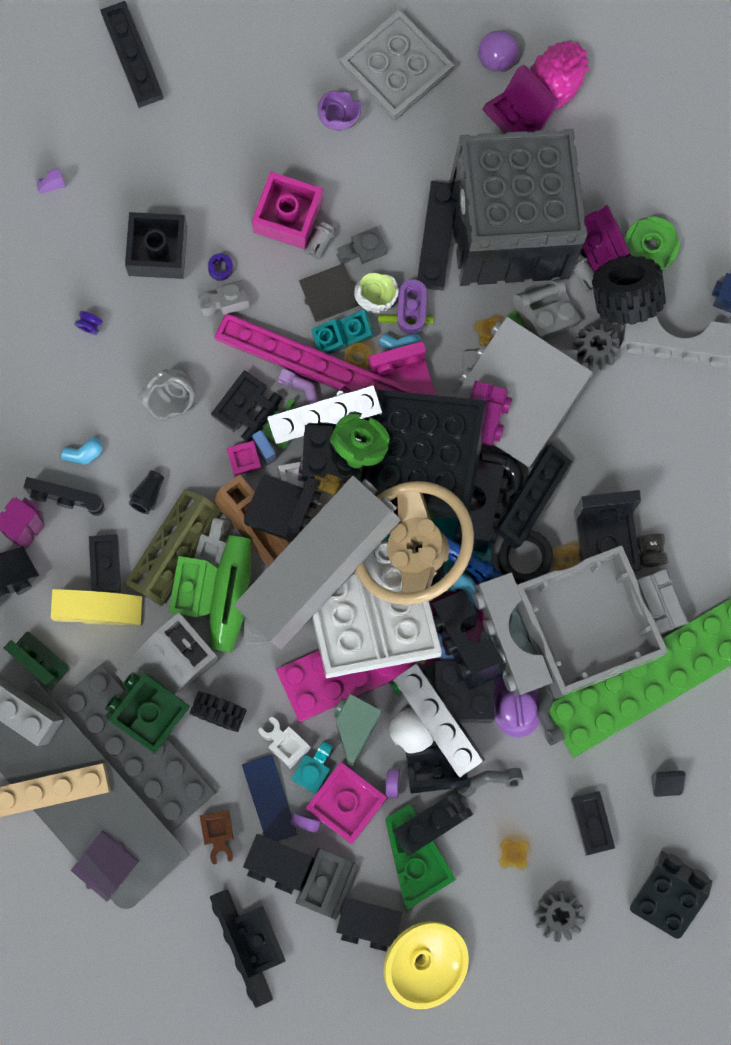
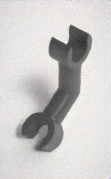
[537,685,565,746]
[458,768,524,797]

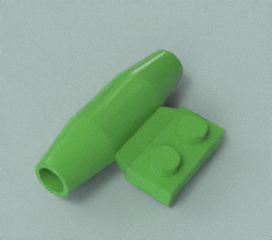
[168,535,252,653]

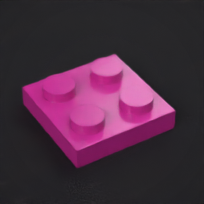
[305,762,387,845]

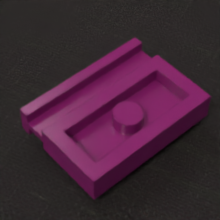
[583,205,632,272]

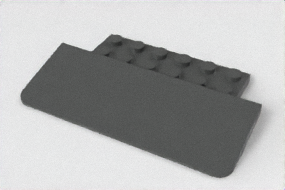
[0,664,216,909]

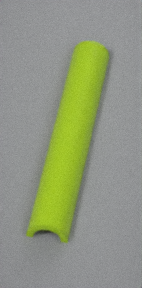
[378,315,434,324]

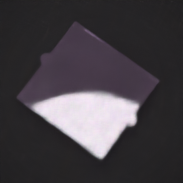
[71,830,139,902]

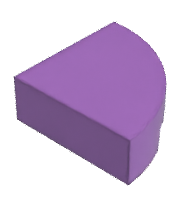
[37,168,66,194]

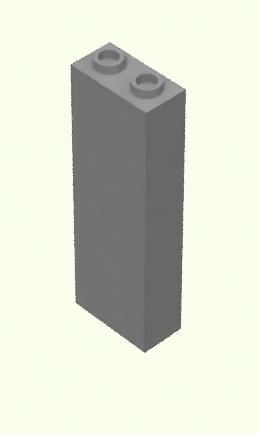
[234,476,401,650]

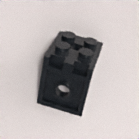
[574,490,641,571]

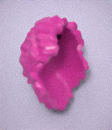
[530,41,590,110]

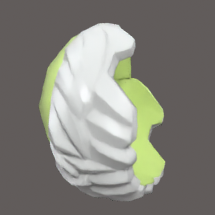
[354,273,399,313]

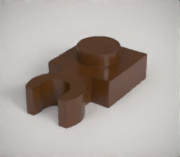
[200,810,234,865]

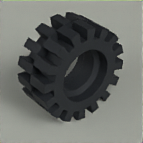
[190,691,247,732]

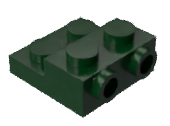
[105,669,190,754]

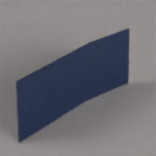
[242,755,298,842]

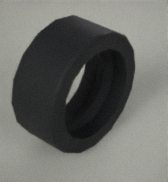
[498,530,553,585]

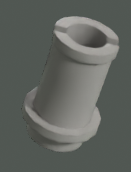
[304,222,335,259]
[572,255,594,292]

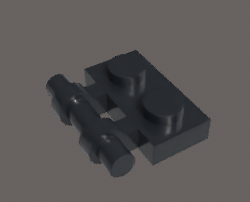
[211,370,283,442]

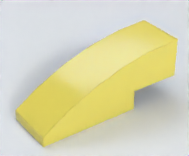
[51,589,143,625]

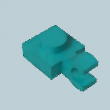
[291,741,334,794]

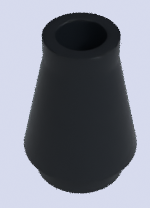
[129,470,165,514]

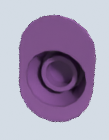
[494,671,540,738]

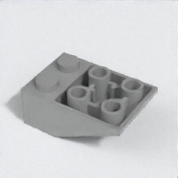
[116,612,218,696]

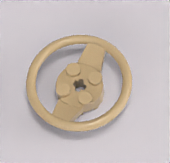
[355,481,474,605]

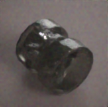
[637,534,669,567]

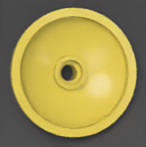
[384,921,469,1009]

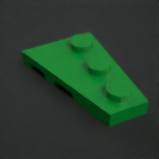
[385,804,456,911]

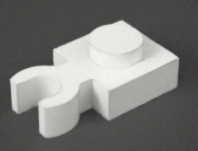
[258,717,311,769]

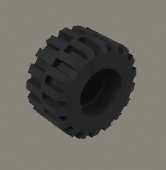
[592,255,666,325]

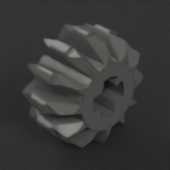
[573,323,620,371]
[534,891,585,942]

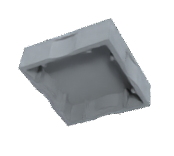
[516,545,668,699]

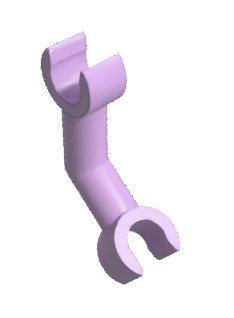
[278,369,319,404]

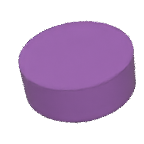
[386,769,400,799]
[290,812,321,832]

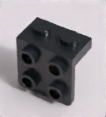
[244,475,321,542]
[630,850,713,939]

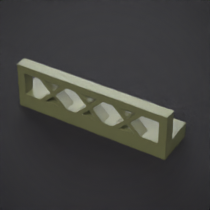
[124,489,221,606]

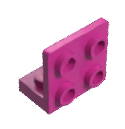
[368,341,436,395]

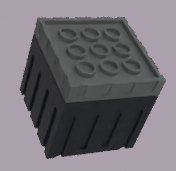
[449,129,587,286]

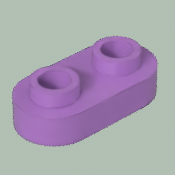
[397,279,427,334]

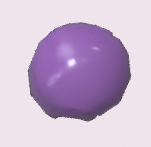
[478,31,520,72]
[317,90,361,131]

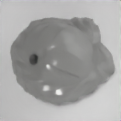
[137,369,196,421]

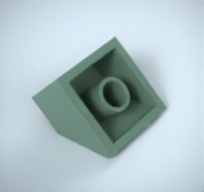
[334,694,381,768]

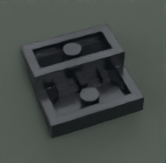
[406,741,469,794]

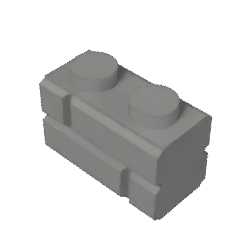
[637,569,689,635]

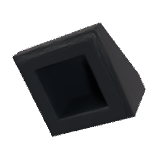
[652,771,685,797]

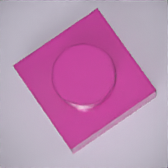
[226,440,262,477]

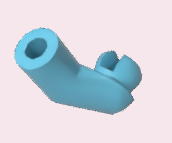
[378,333,422,351]
[61,437,103,465]

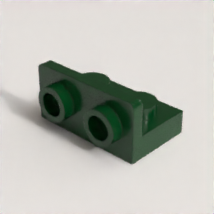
[3,632,70,690]

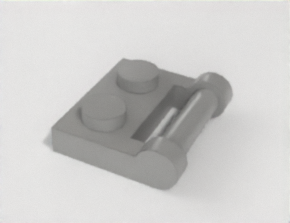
[513,279,582,339]

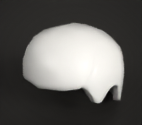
[389,708,434,753]

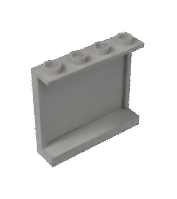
[448,317,593,468]

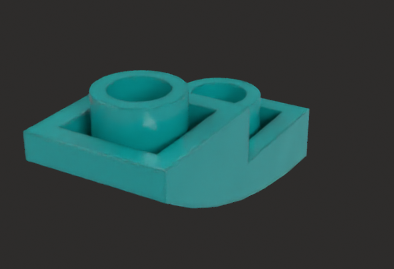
[311,309,376,354]

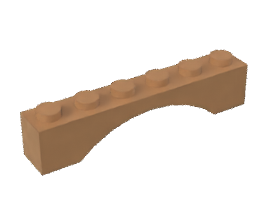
[214,475,289,567]

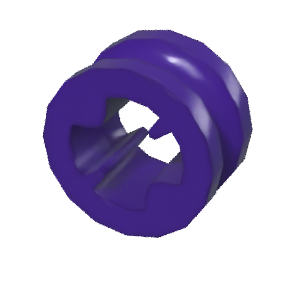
[208,253,233,281]
[74,311,103,335]

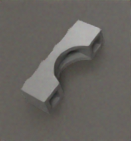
[620,315,731,367]
[473,572,553,697]

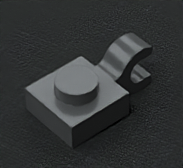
[337,226,388,264]

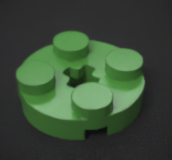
[625,216,680,271]
[330,414,390,468]

